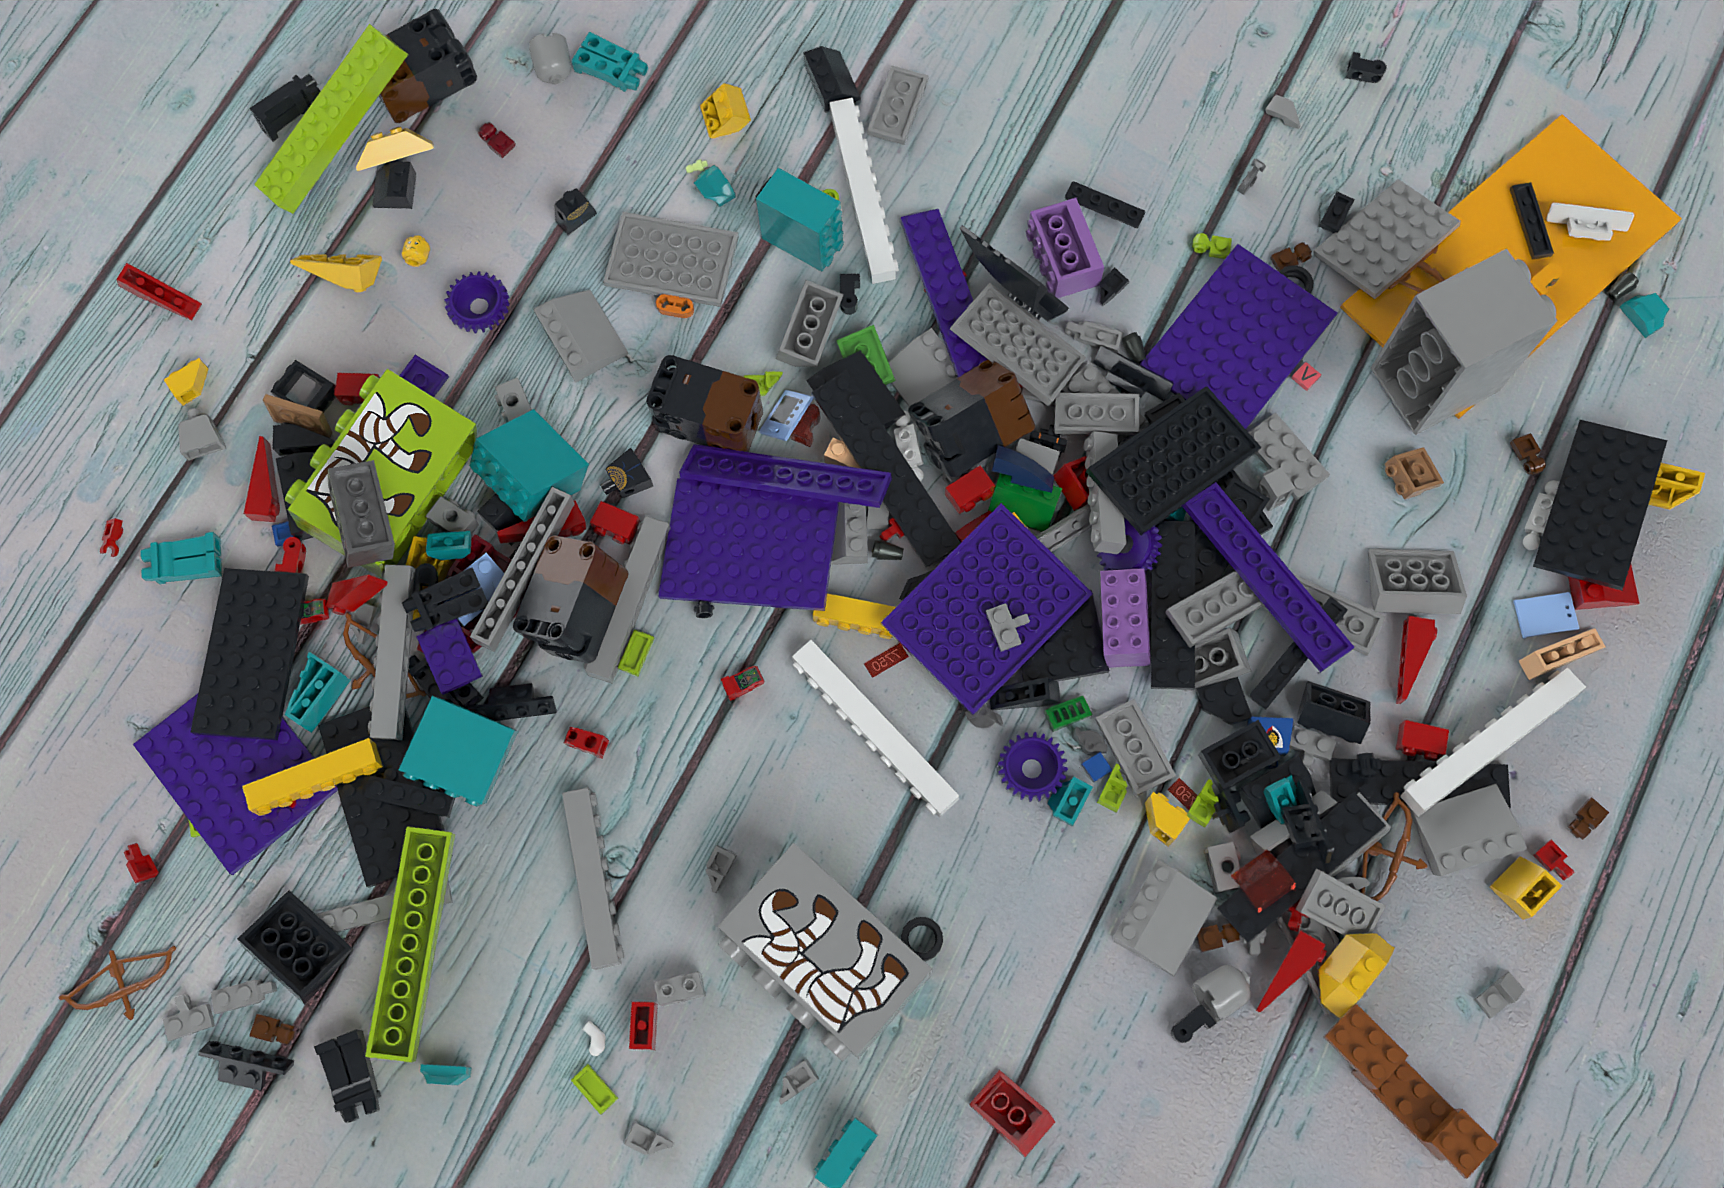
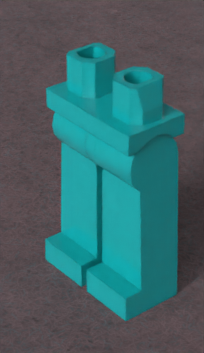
[571,32,649,92]
[140,532,222,585]

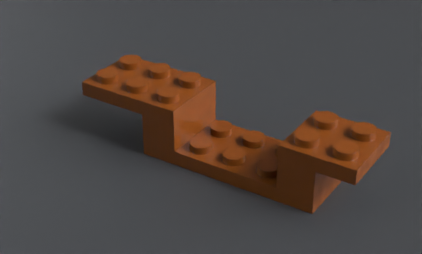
[1323,1004,1499,1179]

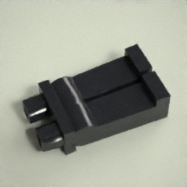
[249,73,321,142]
[402,567,488,632]
[408,655,484,708]
[314,1029,382,1123]

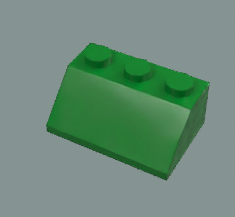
[988,473,1062,532]

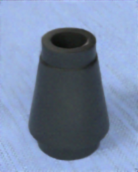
[1607,272,1639,301]
[1122,332,1146,363]
[872,539,904,560]

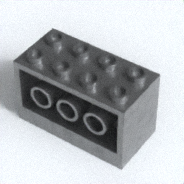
[328,460,395,568]

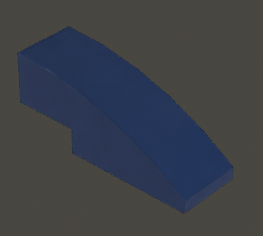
[992,445,1054,493]

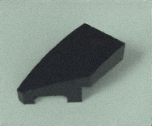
[1100,267,1129,306]

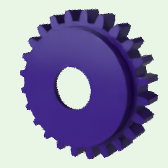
[444,271,510,333]
[1097,517,1162,575]
[998,732,1068,802]

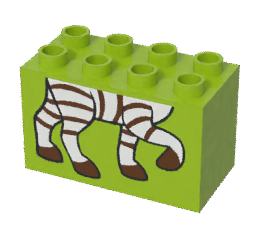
[285,369,477,578]

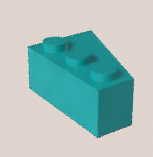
[285,652,351,733]
[814,1118,878,1188]

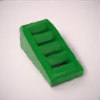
[1044,696,1092,732]

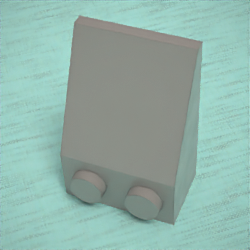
[1184,628,1252,692]

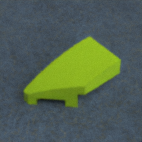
[743,371,783,396]
[1097,763,1128,813]
[1187,779,1219,828]

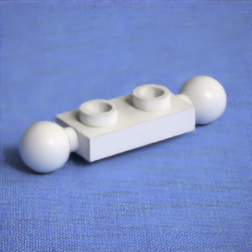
[894,411,924,482]
[1523,480,1560,550]

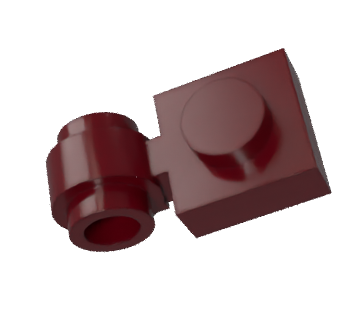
[478,122,516,159]

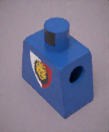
[1247,717,1293,768]

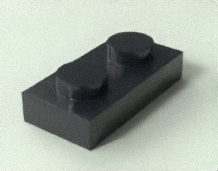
[1319,191,1355,233]

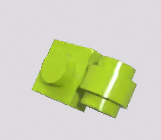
[1192,233,1232,259]

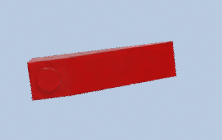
[116,263,202,321]
[243,436,280,522]
[497,500,586,543]
[326,574,388,615]
[1396,616,1438,704]
[1256,930,1327,1013]

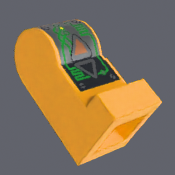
[1530,263,1563,295]

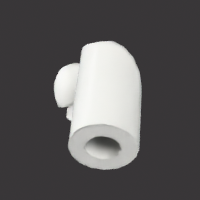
[583,1021,605,1056]

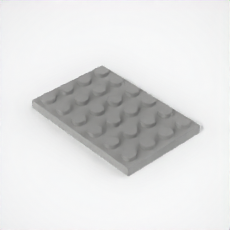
[1314,179,1460,299]
[603,212,739,307]
[950,283,1086,406]

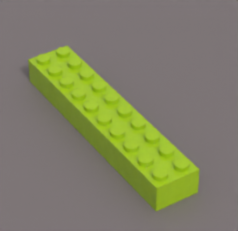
[254,24,408,214]
[365,827,456,1063]

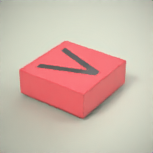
[1291,362,1321,391]

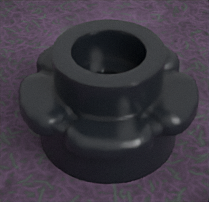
[694,601,715,618]

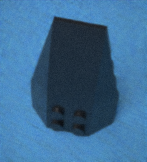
[960,225,1069,322]

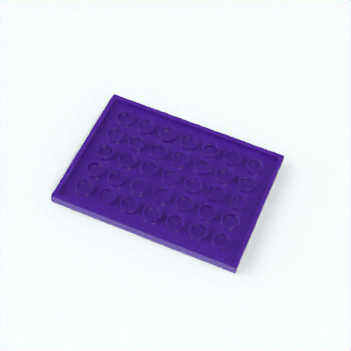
[1140,244,1338,429]
[658,478,839,611]
[880,503,1093,715]
[133,693,338,875]

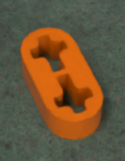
[656,294,694,318]

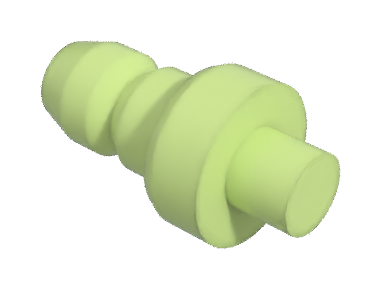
[686,159,708,173]

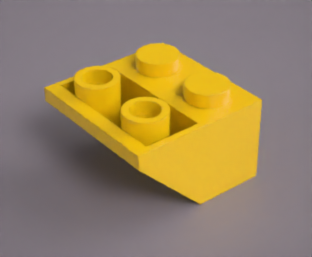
[700,83,751,139]
[1145,792,1190,847]
[1489,856,1562,920]

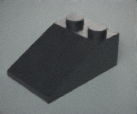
[1198,720,1281,793]

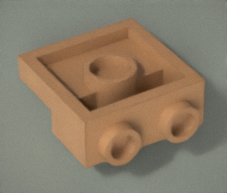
[1385,447,1444,500]

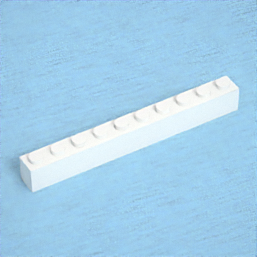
[830,98,899,284]
[792,640,959,817]
[1400,668,1586,817]

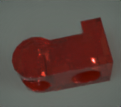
[791,404,821,447]

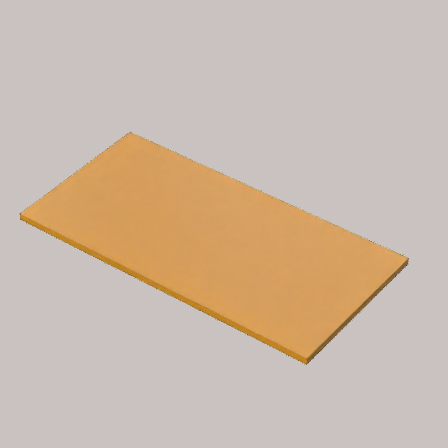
[1340,114,1682,419]

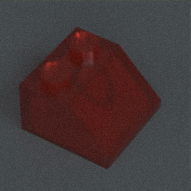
[1230,850,1296,913]

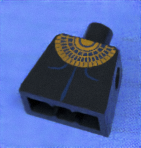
[554,188,597,235]
[600,448,653,498]

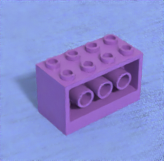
[1026,198,1104,298]
[1100,568,1151,668]

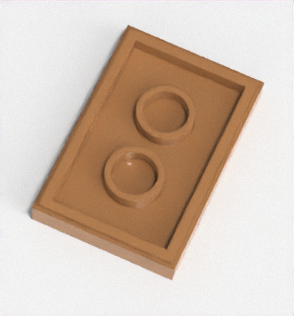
[263,394,333,438]

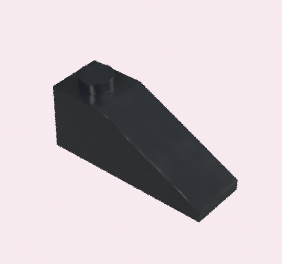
[272,422,336,456]
[990,677,1061,710]

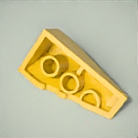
[290,254,382,292]

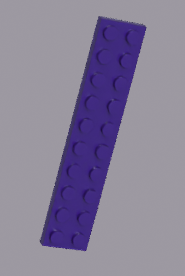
[900,208,988,378]
[679,444,892,508]
[1182,483,1355,673]

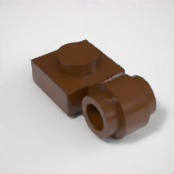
[1270,242,1312,272]
[1510,433,1546,475]
[1568,797,1610,840]
[1196,923,1240,953]
[249,1014,296,1044]

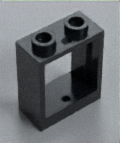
[270,360,336,413]

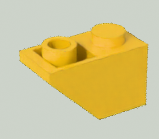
[163,358,208,406]

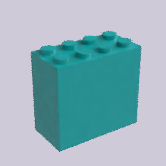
[756,168,844,272]
[469,409,589,522]
[399,696,519,807]

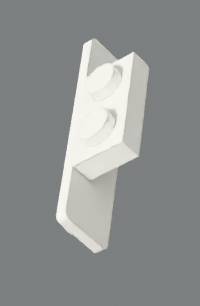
[1546,203,1634,241]

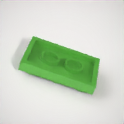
[836,325,896,385]

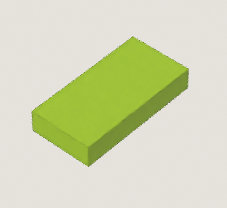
[618,629,655,677]
[571,1064,619,1115]

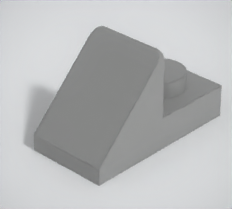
[1474,972,1524,1018]

